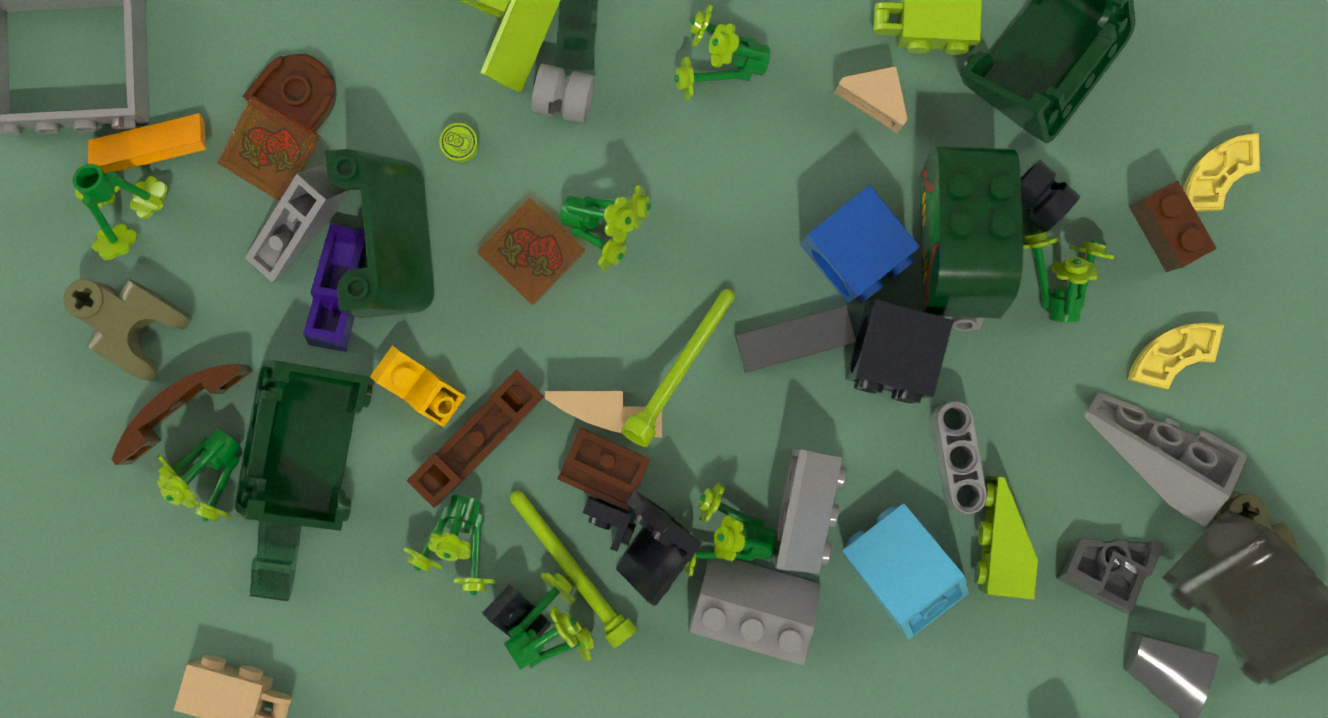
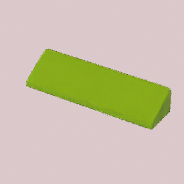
[480,0,561,92]

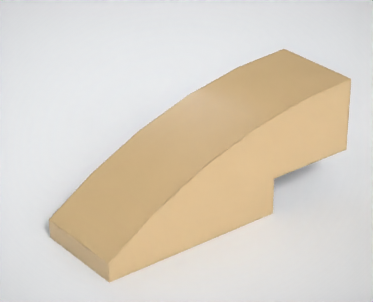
[545,391,662,438]

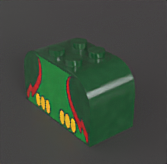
[921,146,1023,319]

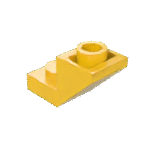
[369,345,466,428]

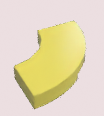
[1183,133,1260,212]
[1127,323,1224,390]

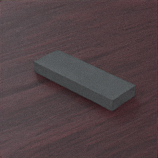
[735,305,857,373]

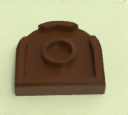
[242,54,337,146]

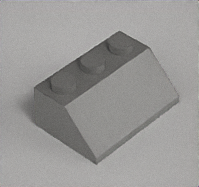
[770,448,846,574]
[689,559,821,666]

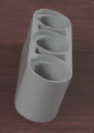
[931,401,987,514]

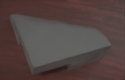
[1056,539,1164,614]
[1124,632,1219,718]

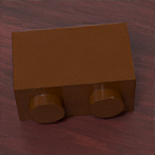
[1129,181,1217,272]

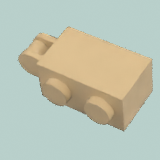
[174,655,292,718]

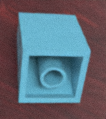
[842,503,969,640]

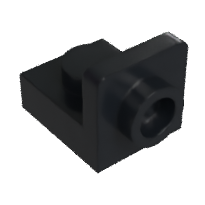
[582,495,637,552]
[482,584,551,638]

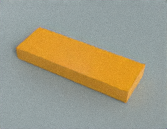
[88,113,206,173]

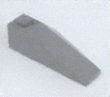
[1084,392,1248,527]

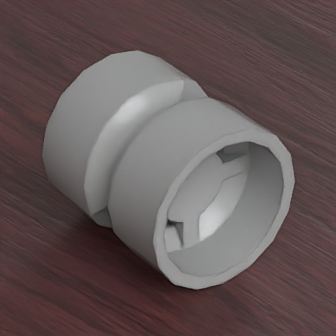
[531,63,595,124]

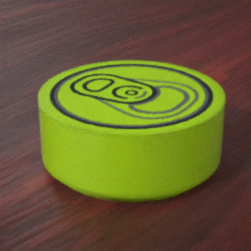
[439,123,479,163]

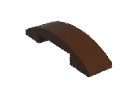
[111,364,253,465]
[406,369,544,508]

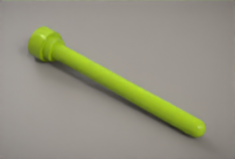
[621,289,735,447]
[510,490,638,649]

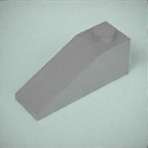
[245,165,350,283]

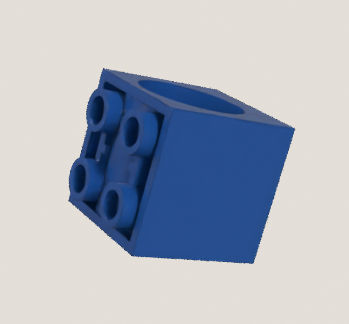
[800,185,920,304]

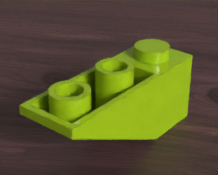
[974,475,1038,600]

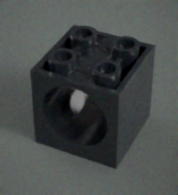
[846,299,954,404]

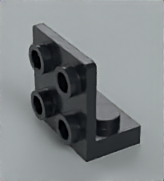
[616,490,702,606]

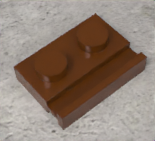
[557,428,651,511]

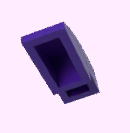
[303,224,366,352]

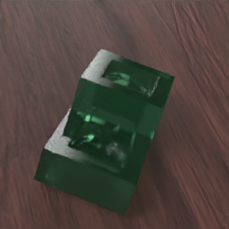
[555,0,599,70]
[250,521,301,601]

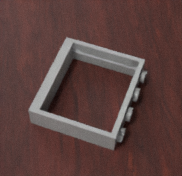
[0,0,150,136]

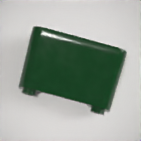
[960,0,1136,143]
[325,149,435,318]
[235,358,372,531]

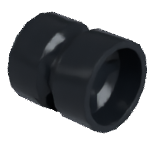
[1021,159,1081,232]

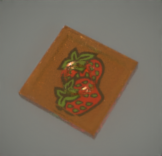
[218,96,321,201]
[477,198,585,306]

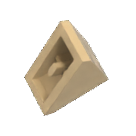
[834,66,908,133]

